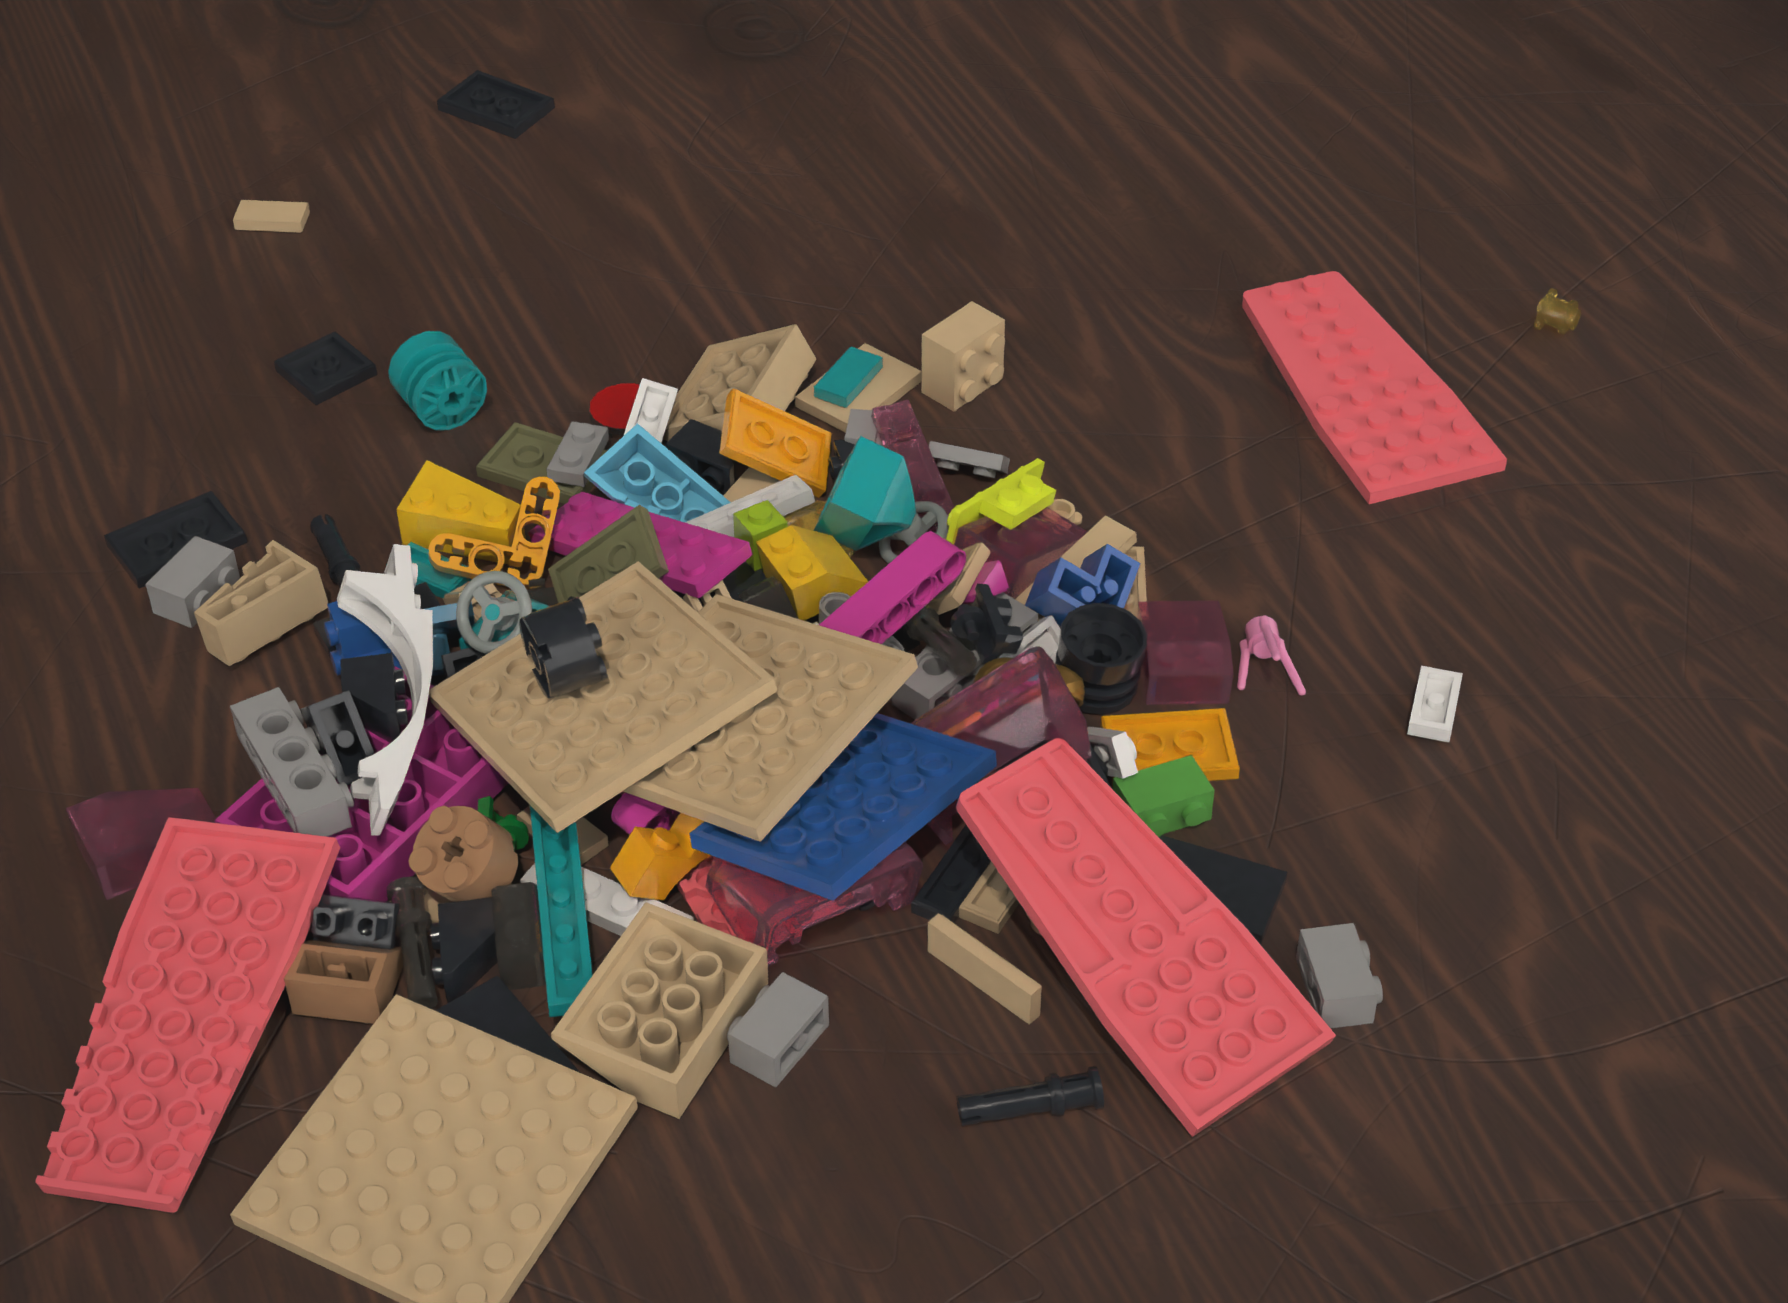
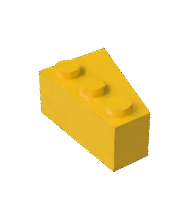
[396,460,526,565]

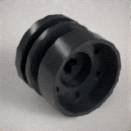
[1055,603,1147,715]

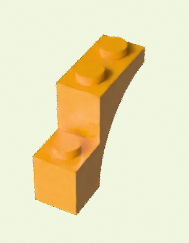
[610,812,711,900]

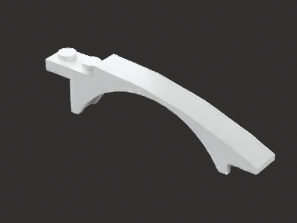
[337,544,433,836]

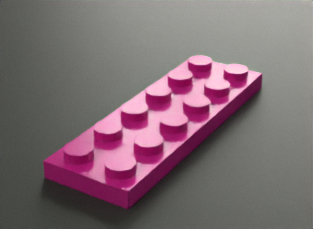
[528,492,752,598]

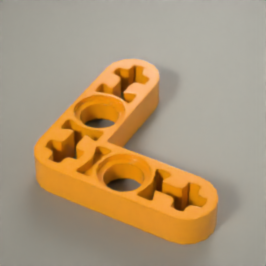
[429,476,560,590]

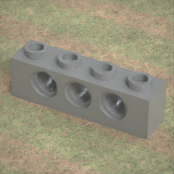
[892,592,1038,729]
[230,687,354,837]

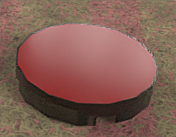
[588,383,640,438]

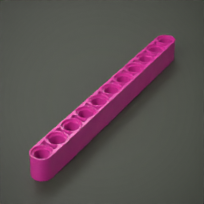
[611,531,966,835]

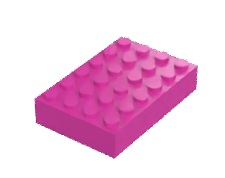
[215,666,509,901]

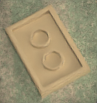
[795,343,922,433]

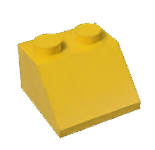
[756,525,868,621]

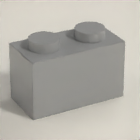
[146,536,240,628]
[1296,923,1383,1028]
[727,972,829,1088]

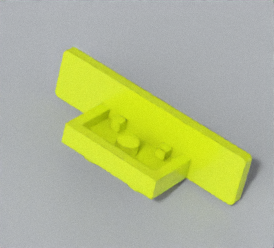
[946,458,1056,544]

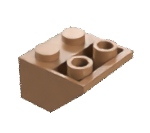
[284,939,407,1024]

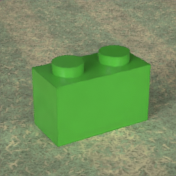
[1113,755,1215,837]

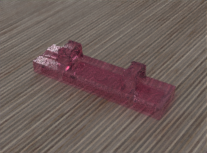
[871,400,954,533]

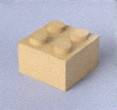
[921,301,1005,412]

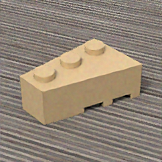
[194,540,328,666]

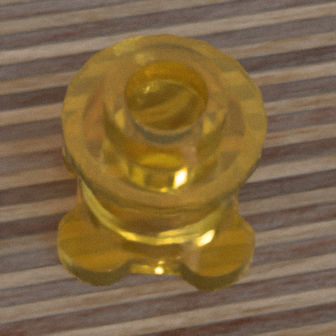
[1534,288,1581,334]

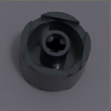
[519,597,608,699]

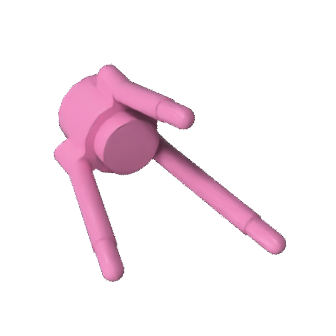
[1237,615,1306,696]

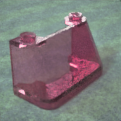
[705,842,923,966]

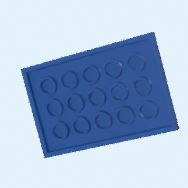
[689,713,997,901]

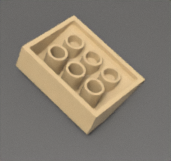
[663,324,816,441]
[551,902,768,1119]

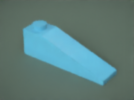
[584,423,731,522]

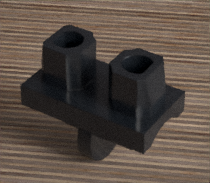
[950,583,1023,664]
[311,894,399,950]

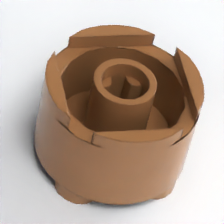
[409,806,518,902]

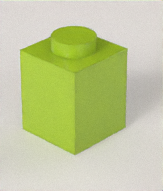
[733,500,788,571]

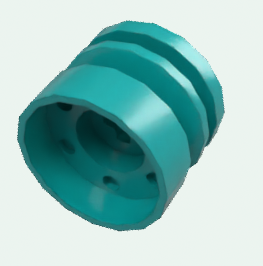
[388,331,487,430]

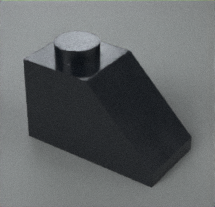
[300,690,375,785]

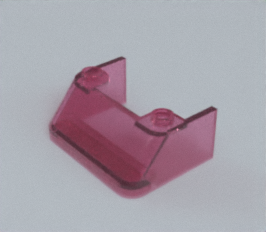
[911,646,1091,845]

